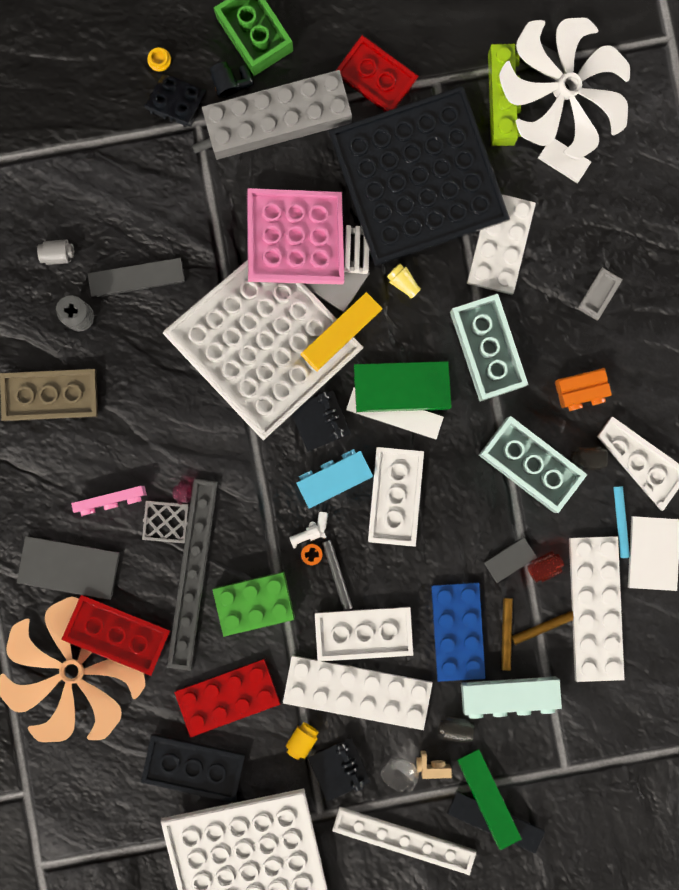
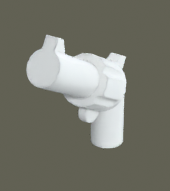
[289,512,328,549]

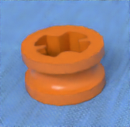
[301,544,323,565]

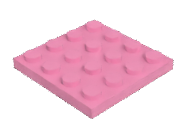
[247,188,344,284]

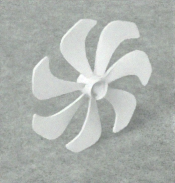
[499,18,630,159]

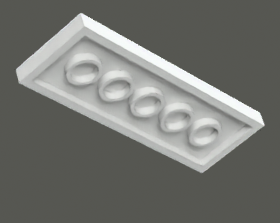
[569,536,624,682]
[283,655,432,730]

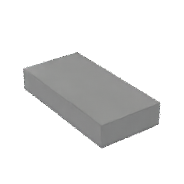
[577,267,623,320]

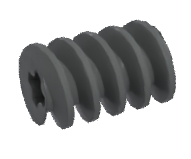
[56,295,94,332]

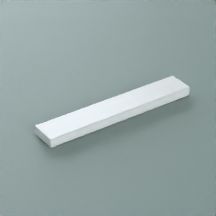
[332,806,476,875]

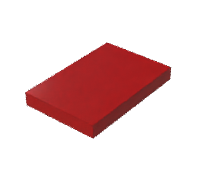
[335,35,419,112]

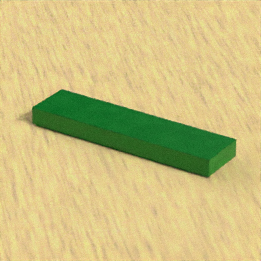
[457,749,522,850]

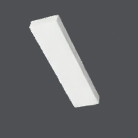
[346,388,444,440]

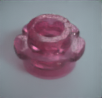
[173,481,192,505]

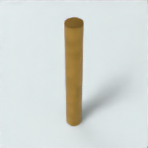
[501,598,513,671]
[512,610,573,645]

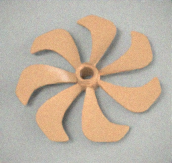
[0,596,145,742]

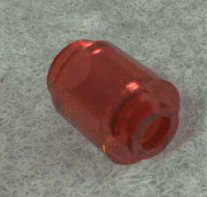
[527,551,564,583]

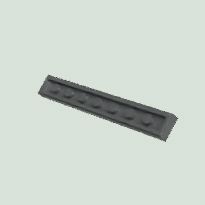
[167,479,218,671]

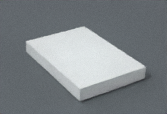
[628,516,679,591]

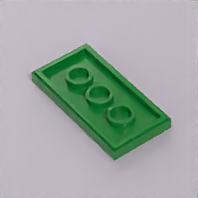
[354,361,451,413]

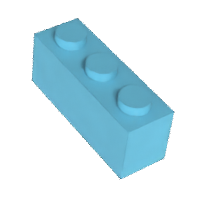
[296,449,373,509]

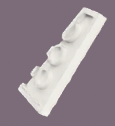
[597,417,679,511]

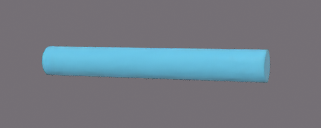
[613,486,630,558]

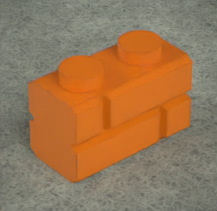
[555,368,611,411]

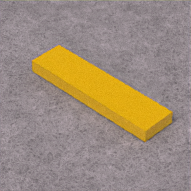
[300,292,382,371]

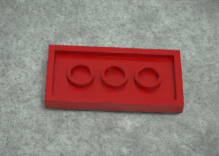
[61,595,170,676]
[174,658,281,738]

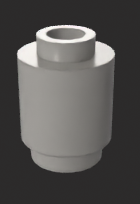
[37,239,74,265]

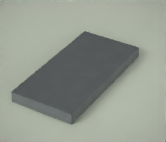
[17,536,120,600]

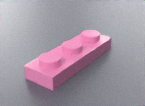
[71,486,147,516]

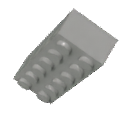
[202,70,352,160]

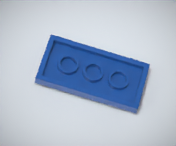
[431,582,485,682]

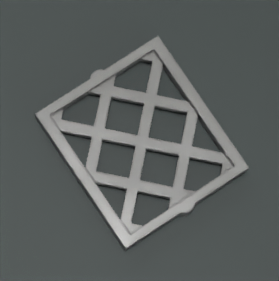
[142,501,189,543]

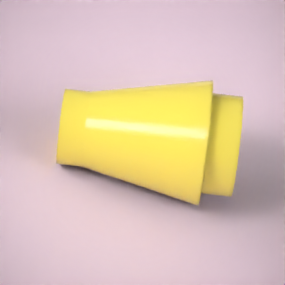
[387,263,421,298]

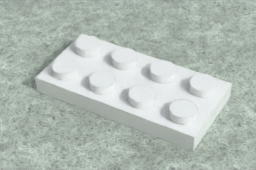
[467,194,536,295]
[368,447,424,547]
[315,607,413,661]

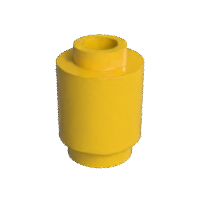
[285,722,319,760]

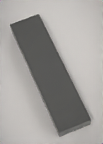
[87,258,185,298]

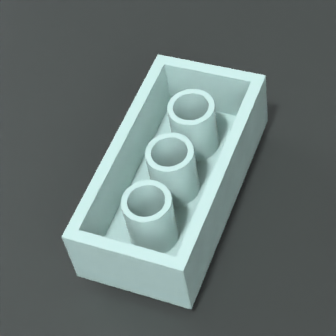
[450,294,528,402]
[479,416,587,513]

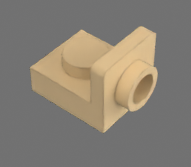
[416,751,452,779]

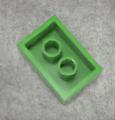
[214,0,293,76]
[212,571,295,637]

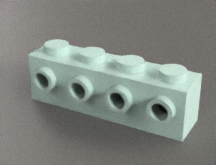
[461,676,562,719]

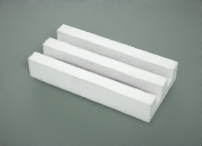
[344,225,369,274]

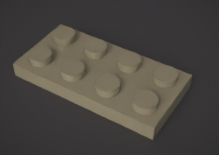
[0,369,98,421]

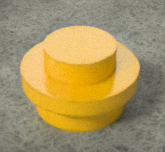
[147,47,171,72]

